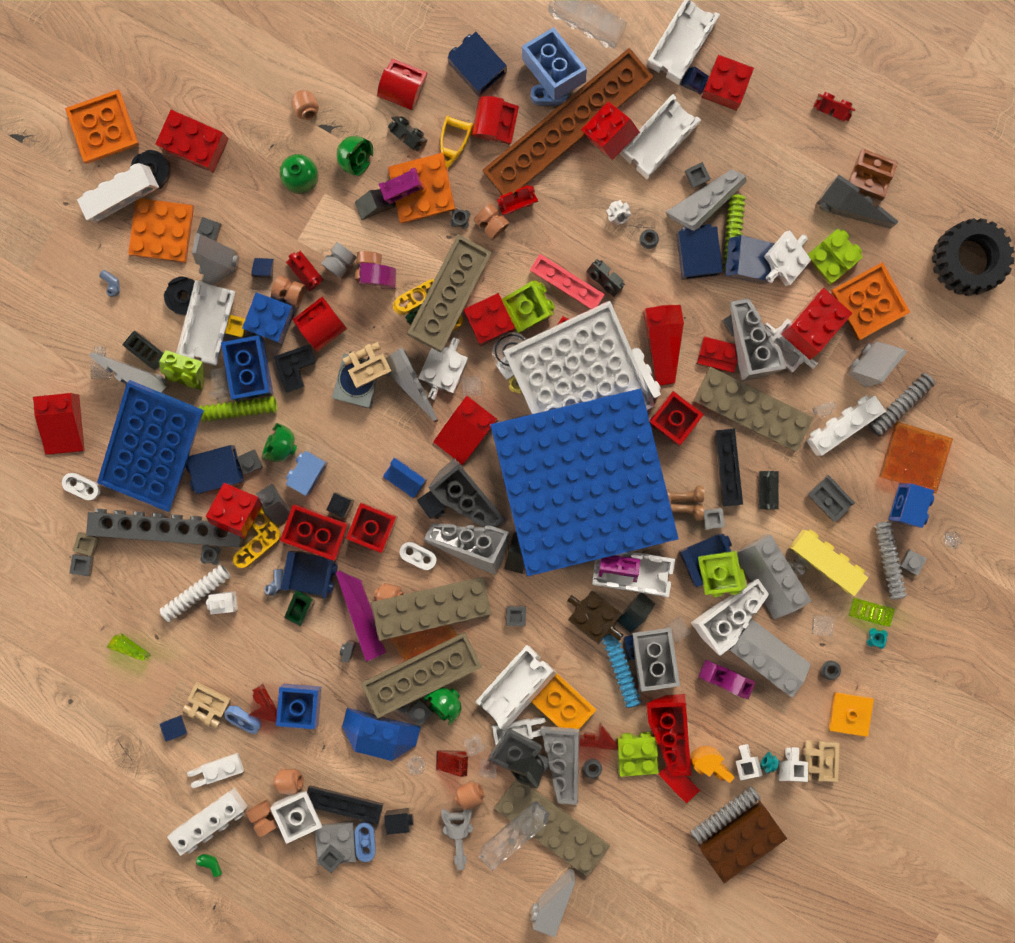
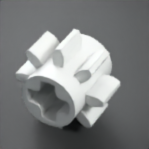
[606,200,631,225]

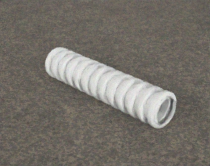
[160,565,230,622]

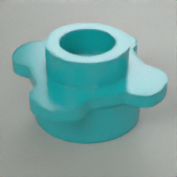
[867,628,888,649]
[760,752,779,774]

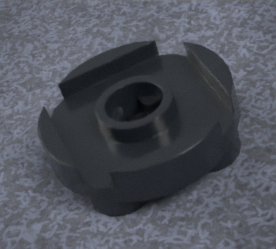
[130,150,170,189]
[164,276,195,316]

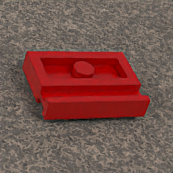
[696,336,738,373]

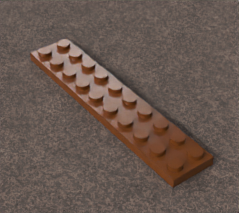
[482,48,654,195]

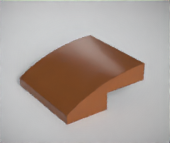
[849,148,898,201]

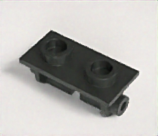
[388,116,428,151]
[586,259,626,297]
[759,471,779,510]

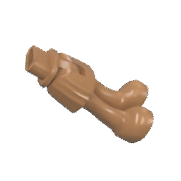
[667,485,704,521]

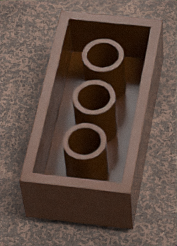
[698,801,787,883]

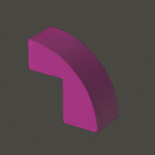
[359,263,396,289]
[698,659,756,699]

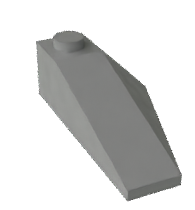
[192,233,239,285]
[730,299,786,381]
[386,348,438,422]
[89,352,169,393]
[424,523,509,575]

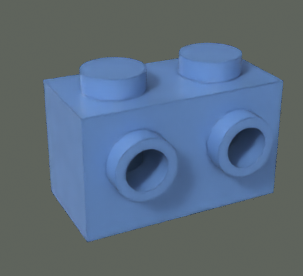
[286,451,328,496]

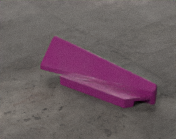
[336,570,387,662]

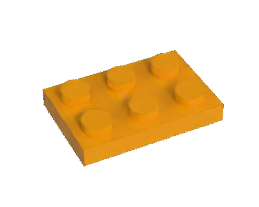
[531,673,596,729]

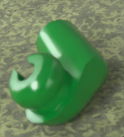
[196,854,222,878]

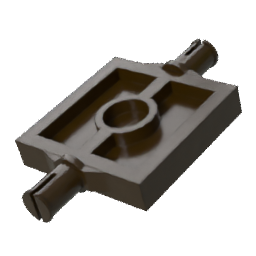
[567,591,624,645]

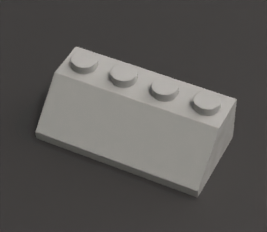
[737,534,811,619]
[729,618,811,697]

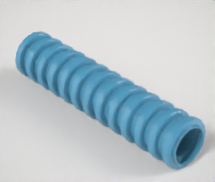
[603,634,642,708]

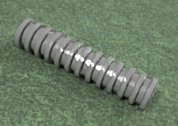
[869,373,935,437]
[874,521,907,600]
[691,786,761,844]

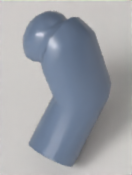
[99,270,120,297]
[264,569,283,596]

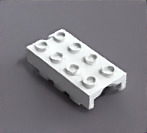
[646,0,720,85]
[619,94,701,179]
[176,280,236,366]
[592,551,675,597]
[475,645,557,730]

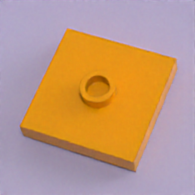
[828,692,874,737]

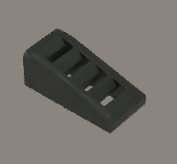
[122,331,164,371]

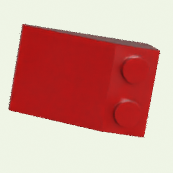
[33,393,85,455]
[433,396,498,465]

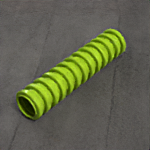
[722,194,746,273]
[199,396,277,422]

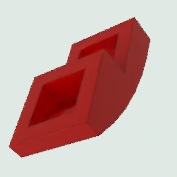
[659,766,701,804]

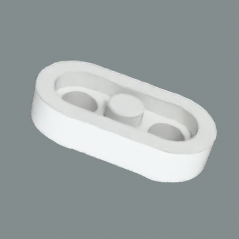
[62,473,101,500]
[400,542,436,570]

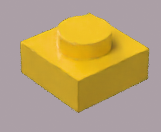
[225,315,246,338]

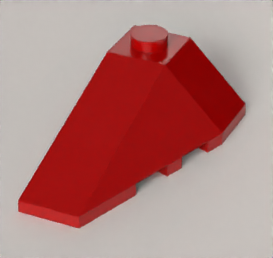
[643,304,684,386]
[647,694,691,777]

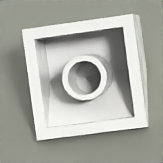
[270,791,322,844]

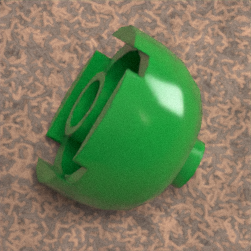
[336,135,374,176]
[280,154,319,194]
[262,423,297,462]
[424,687,462,725]

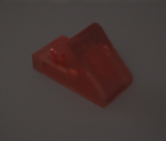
[248,684,277,722]
[579,722,618,750]
[436,750,468,777]

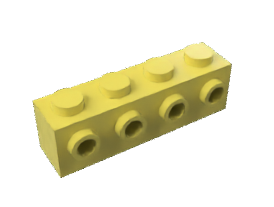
[788,529,868,596]

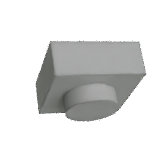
[703,508,725,529]
[900,549,927,575]

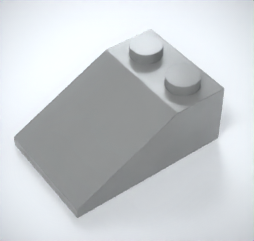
[848,341,907,387]
[632,628,680,692]
[530,868,575,937]

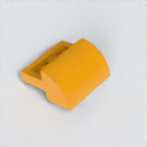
[690,746,735,783]

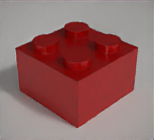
[701,54,754,111]
[581,101,640,160]
[464,293,515,347]
[649,391,704,446]
[205,483,262,538]
[346,502,398,553]

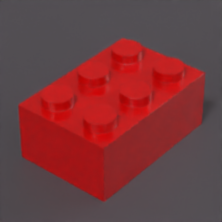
[155,109,229,173]
[781,288,852,360]
[280,504,350,561]

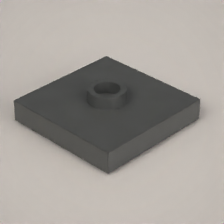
[488,728,542,771]

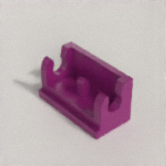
[379,168,424,204]
[598,555,640,583]

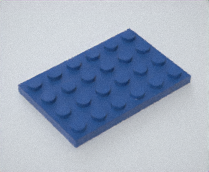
[97,380,204,512]

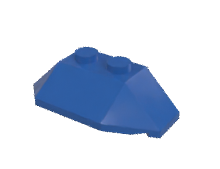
[342,708,421,761]

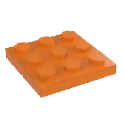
[65,89,140,164]
[388,152,456,224]
[128,198,194,263]
[830,262,910,341]

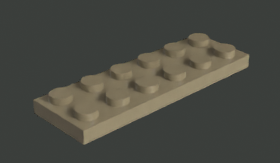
[406,234,492,353]
[693,367,814,452]
[371,577,492,641]
[361,632,482,719]
[495,779,610,877]

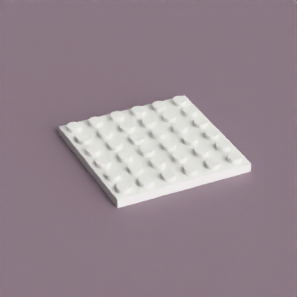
[503,301,655,414]

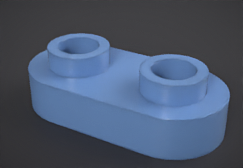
[530,84,569,106]
[224,706,262,734]
[355,821,376,862]

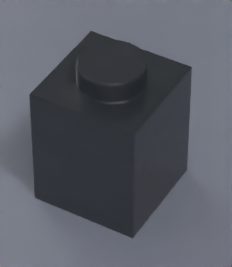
[417,491,447,519]
[326,492,354,518]
[384,808,414,835]

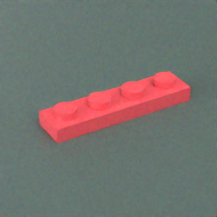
[530,254,605,309]

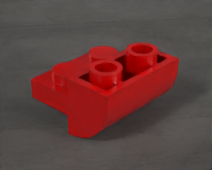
[377,58,427,110]
[471,96,519,145]
[292,296,347,352]

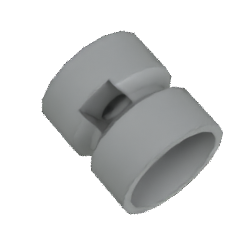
[321,242,357,279]

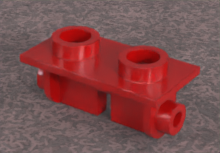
[813,92,855,122]
[496,185,539,215]
[286,250,324,292]

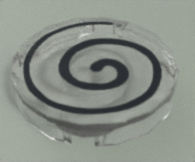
[492,332,527,371]

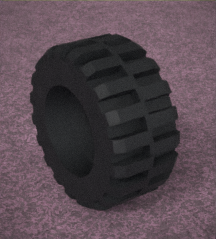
[932,218,1015,296]

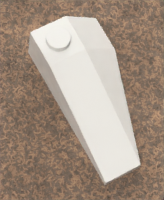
[691,579,769,656]

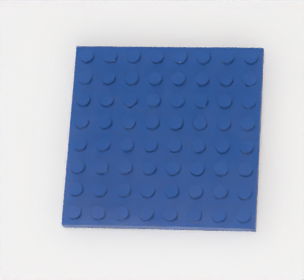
[490,388,679,576]

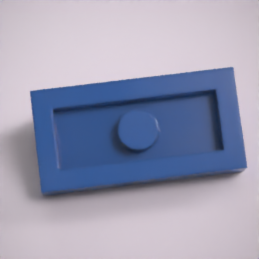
[383,458,427,498]

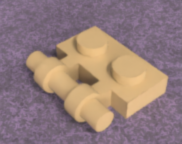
[343,342,392,388]
[182,682,231,728]
[803,740,840,782]

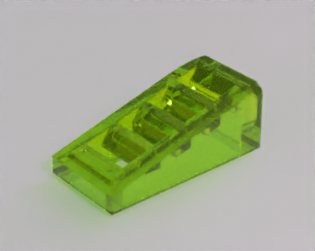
[849,597,895,627]
[106,633,151,661]

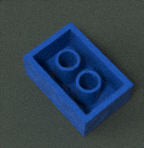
[221,335,274,401]

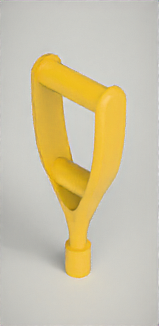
[440,115,473,170]

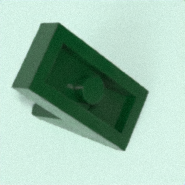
[284,591,315,627]

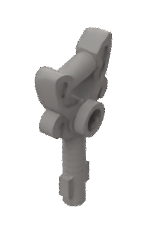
[441,809,473,870]

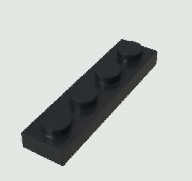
[715,428,743,507]
[307,785,384,824]

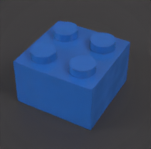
[242,292,296,344]
[888,483,934,528]
[276,684,322,729]

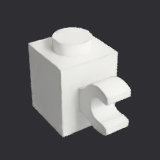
[206,591,238,614]
[736,744,763,781]
[779,747,808,782]

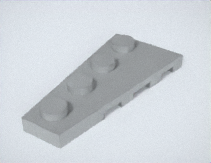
[666,169,747,231]
[540,726,580,805]

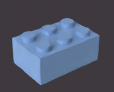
[522,27,587,101]

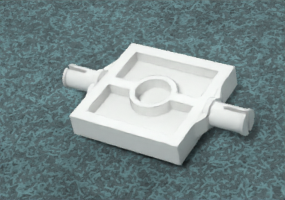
[764,231,811,286]
[764,318,818,373]
[418,337,469,400]

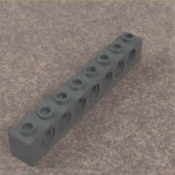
[86,508,244,547]

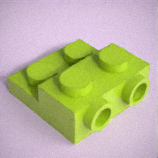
[807,228,863,285]
[502,280,555,333]
[159,350,204,390]
[698,551,747,597]
[617,732,658,777]

